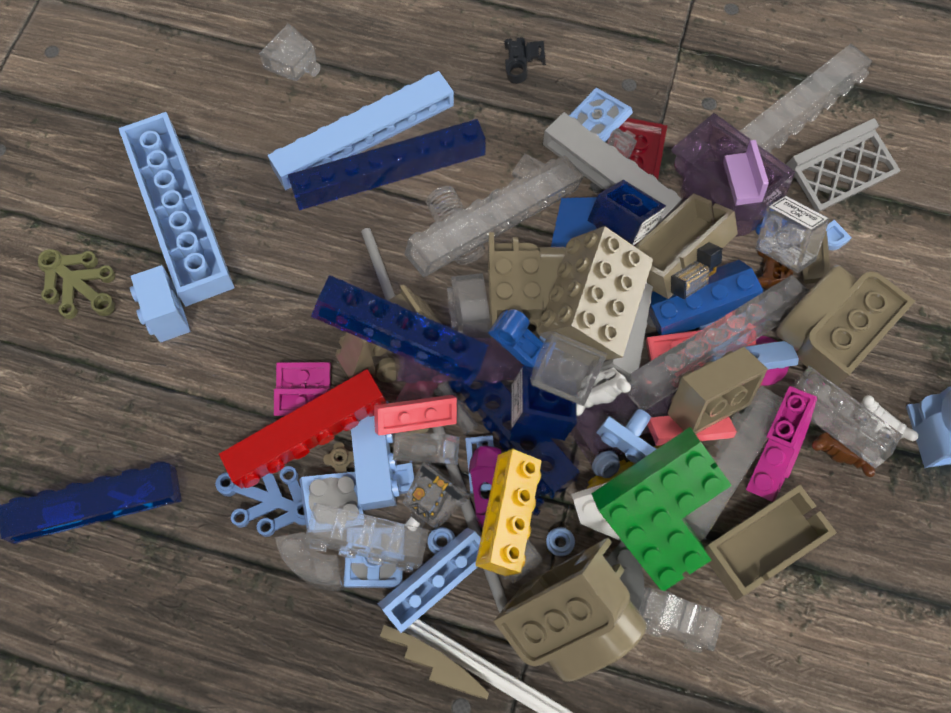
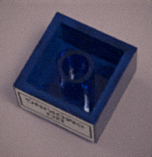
[587,179,666,246]
[512,366,577,441]

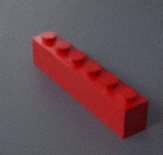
[219,369,387,489]

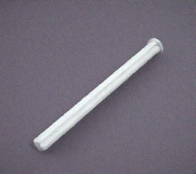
[404,619,573,713]

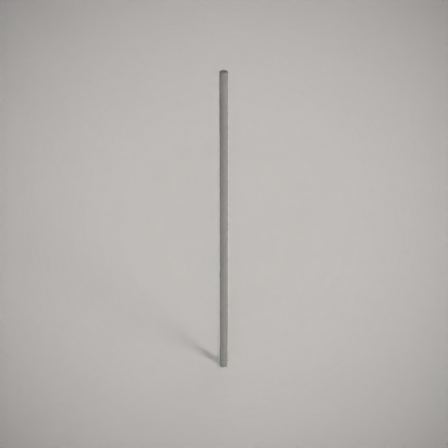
[361,228,513,648]

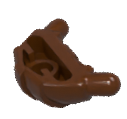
[757,249,794,290]
[812,427,875,477]

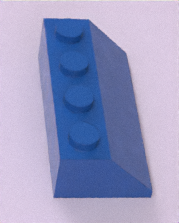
[649,260,763,336]

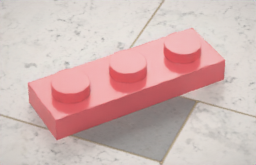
[374,395,457,436]

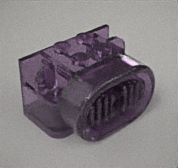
[671,113,795,237]

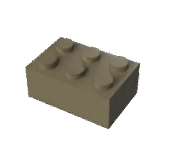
[668,347,768,434]

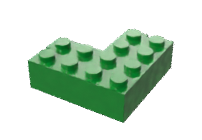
[591,427,732,592]

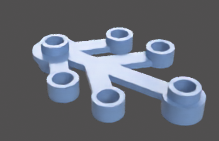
[216,466,306,537]

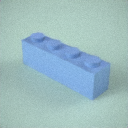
[351,401,400,511]
[378,528,481,633]

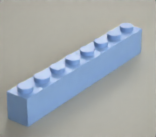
[268,71,454,190]

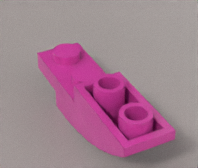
[746,386,817,502]

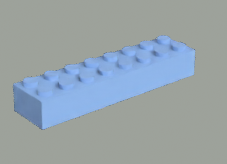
[119,112,235,306]

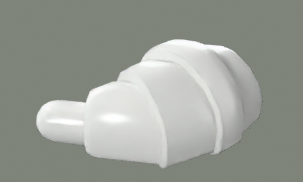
[576,367,631,416]
[859,395,918,441]

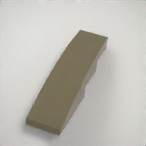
[380,625,489,700]

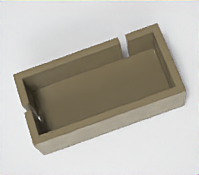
[635,193,738,299]
[705,485,837,601]

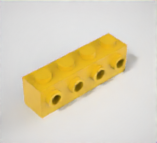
[475,449,541,576]

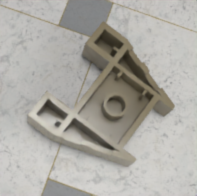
[335,284,445,380]

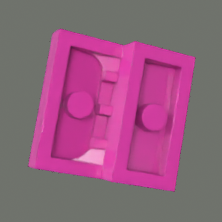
[274,362,331,416]

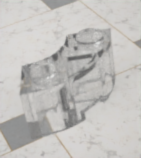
[275,532,345,591]
[639,587,723,653]

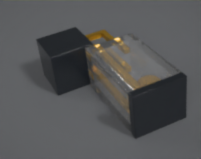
[671,242,723,299]

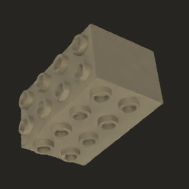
[538,226,653,364]

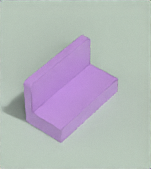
[723,140,768,206]

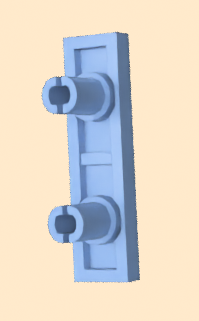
[596,409,656,463]

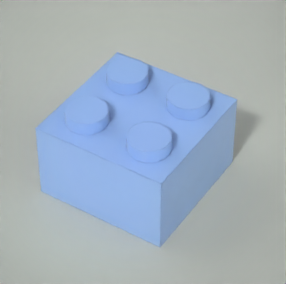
[130,265,191,343]

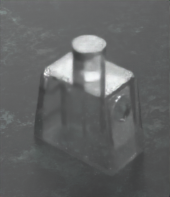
[259,24,321,81]

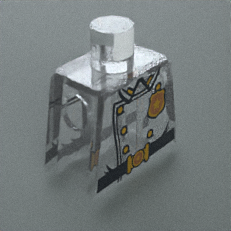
[403,462,471,534]

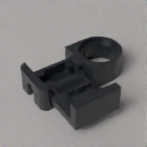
[504,37,546,84]

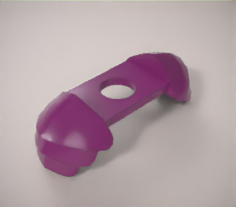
[469,446,502,530]

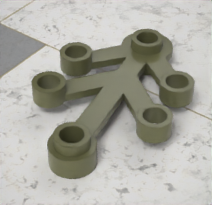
[38,249,116,319]

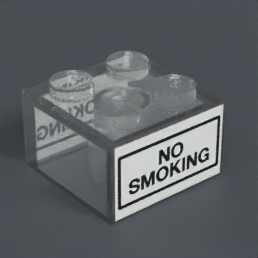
[755,195,830,273]

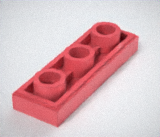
[647,416,737,446]

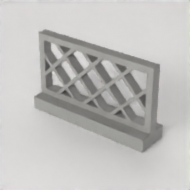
[784,118,901,213]

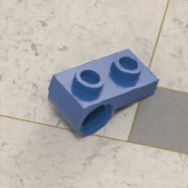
[488,309,547,369]

